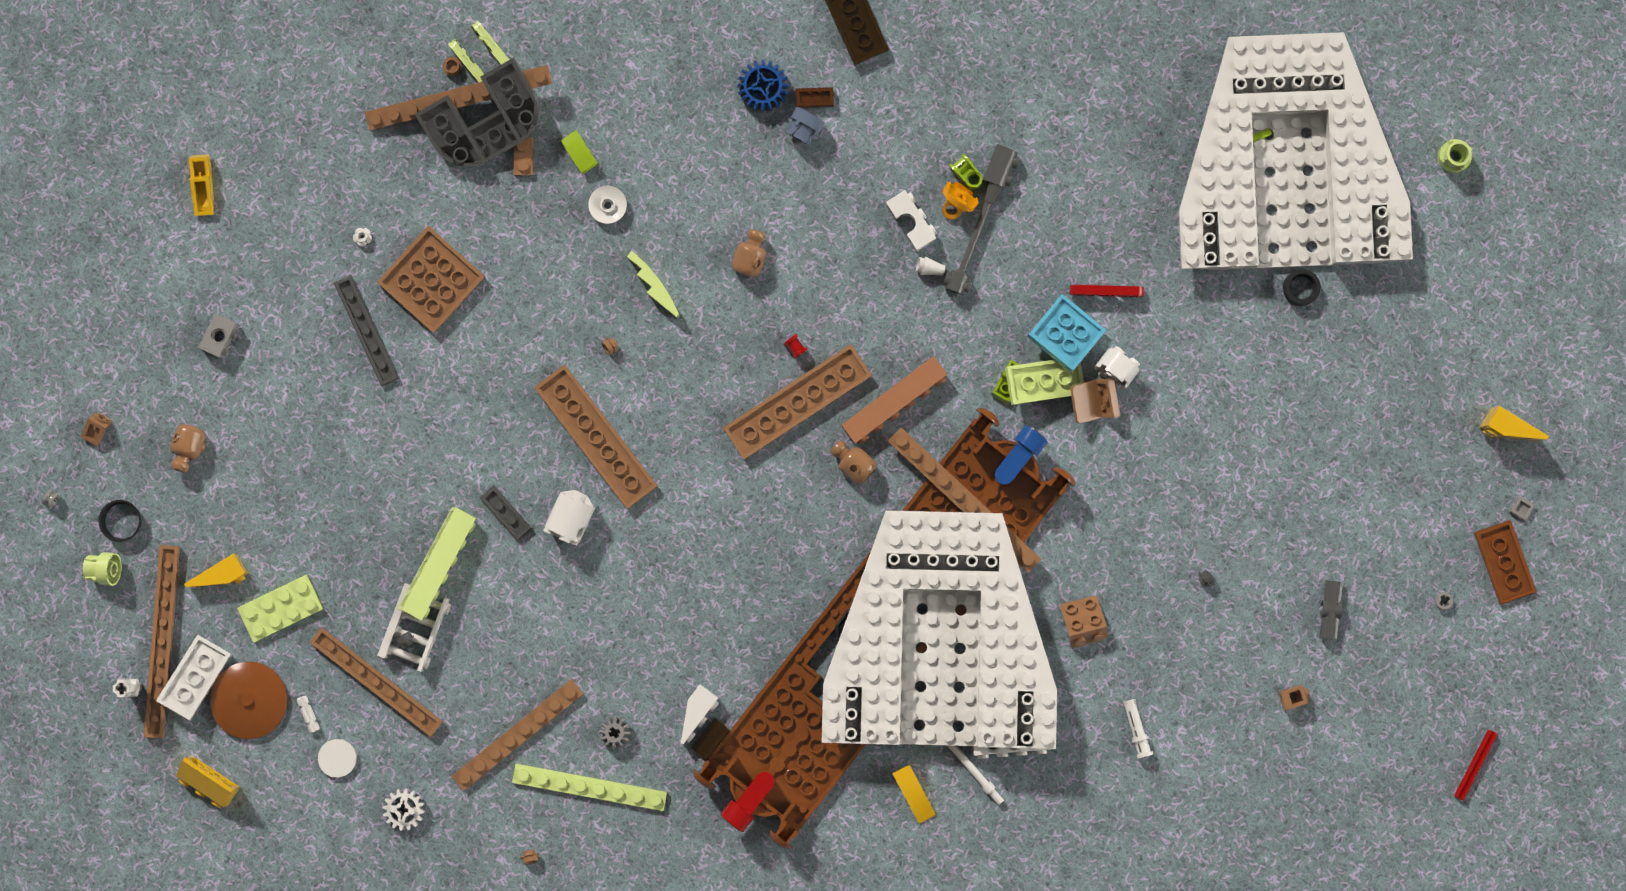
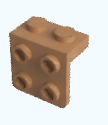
[1070,378,1120,423]
[1060,596,1108,648]

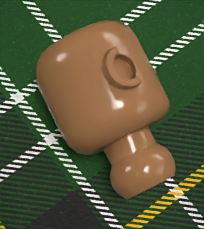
[731,229,766,277]
[170,424,205,473]
[830,440,877,484]

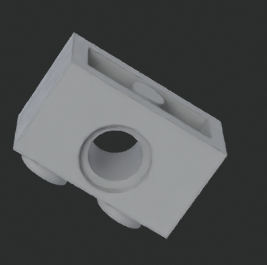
[198,313,239,359]

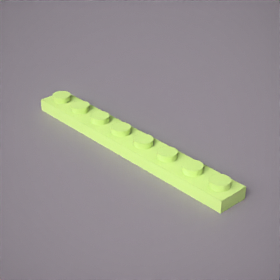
[512,763,667,811]

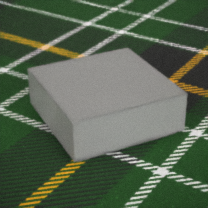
[1508,495,1536,522]

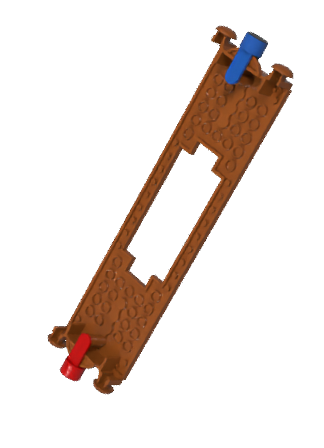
[693,408,1075,849]

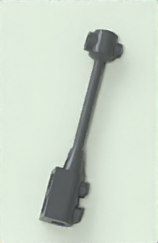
[942,144,1020,295]

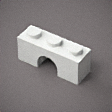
[885,190,937,252]

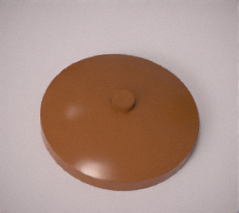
[210,662,288,739]

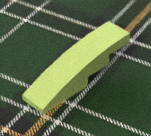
[627,251,680,318]

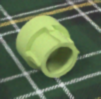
[1437,139,1472,173]
[83,552,122,586]

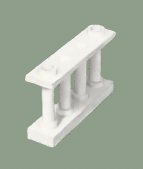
[377,583,451,672]

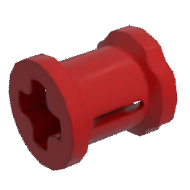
[783,334,808,359]

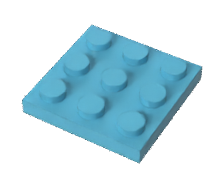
[1027,294,1106,373]

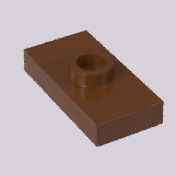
[795,87,834,108]

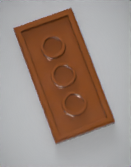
[1474,520,1537,605]

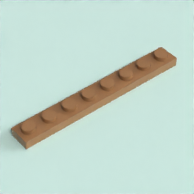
[310,627,443,737]
[451,679,584,791]

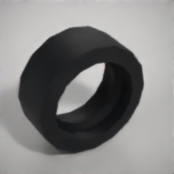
[1283,269,1321,306]

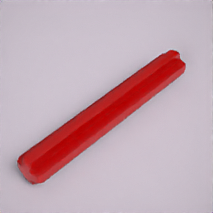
[1454,730,1498,800]

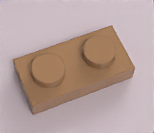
[514,137,533,176]

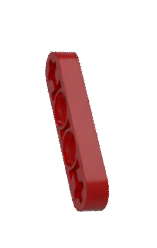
[1069,285,1144,297]

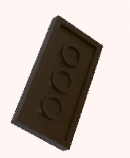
[825,0,889,66]

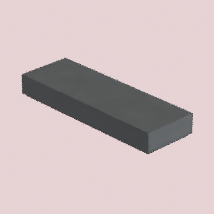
[480,485,532,541]

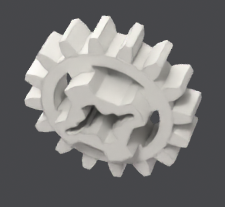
[382,788,425,831]

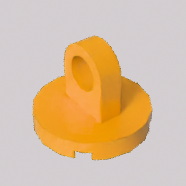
[942,182,979,219]

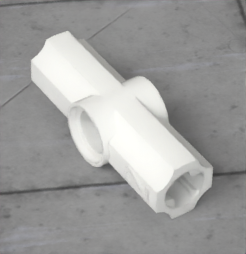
[113,679,142,697]

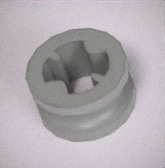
[42,489,59,509]
[1435,592,1453,609]

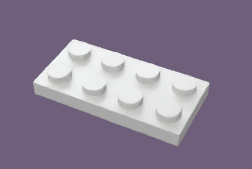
[156,635,231,721]

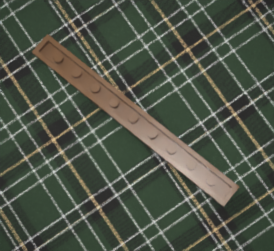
[365,65,553,131]
[888,427,1041,573]
[144,545,180,739]

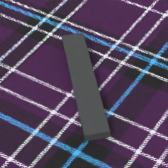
[334,275,399,387]

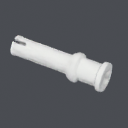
[1123,699,1154,759]

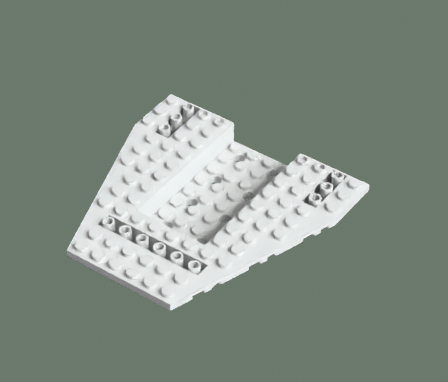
[1178,32,1413,270]
[822,511,1057,749]

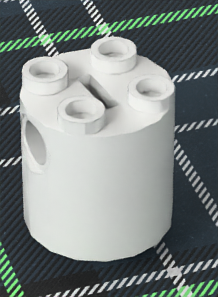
[543,490,595,546]

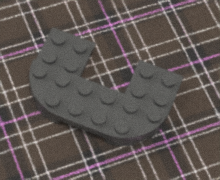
[415,57,540,167]

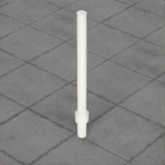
[947,745,1004,805]

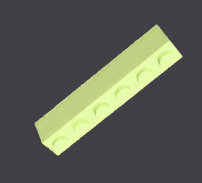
[398,507,476,621]

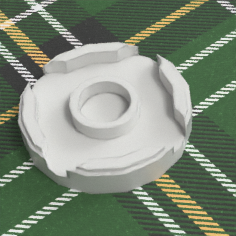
[318,739,357,778]

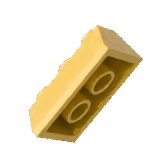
[176,755,240,808]

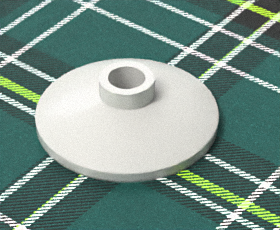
[588,186,627,224]

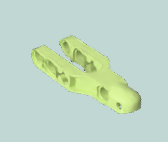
[448,20,509,83]

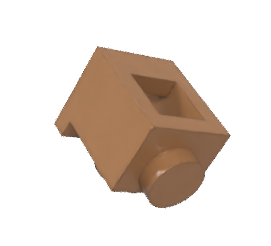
[1277,684,1309,710]

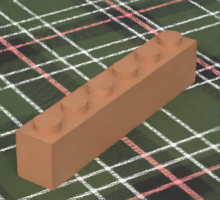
[841,356,947,445]

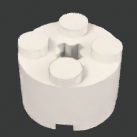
[1094,346,1140,390]

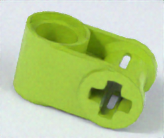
[949,154,983,191]

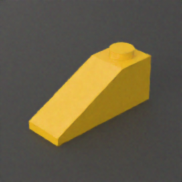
[184,553,248,587]

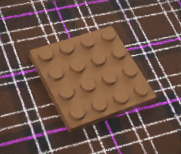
[377,226,485,334]

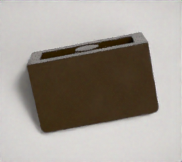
[691,718,730,760]

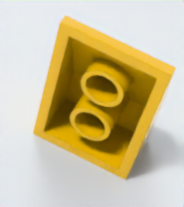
[1479,406,1549,441]

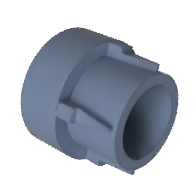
[787,107,825,145]

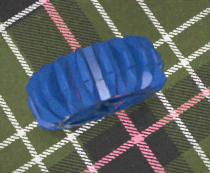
[737,60,789,112]

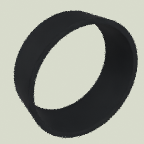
[98,500,142,542]

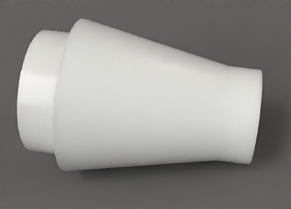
[916,256,945,276]

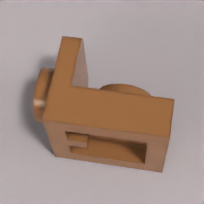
[81,413,112,446]

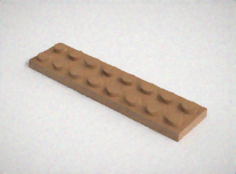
[723,344,872,460]
[534,364,658,509]

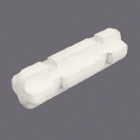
[297,696,320,733]

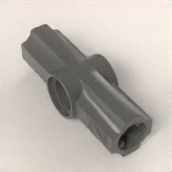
[1320,580,1343,640]

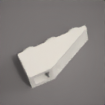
[681,684,719,744]

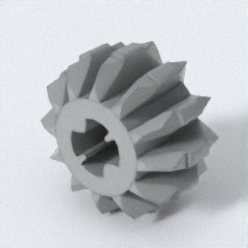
[598,716,632,749]

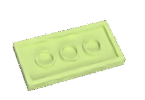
[1005,360,1084,405]
[237,574,324,643]

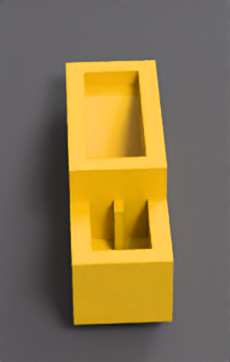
[188,154,214,216]
[892,764,936,824]

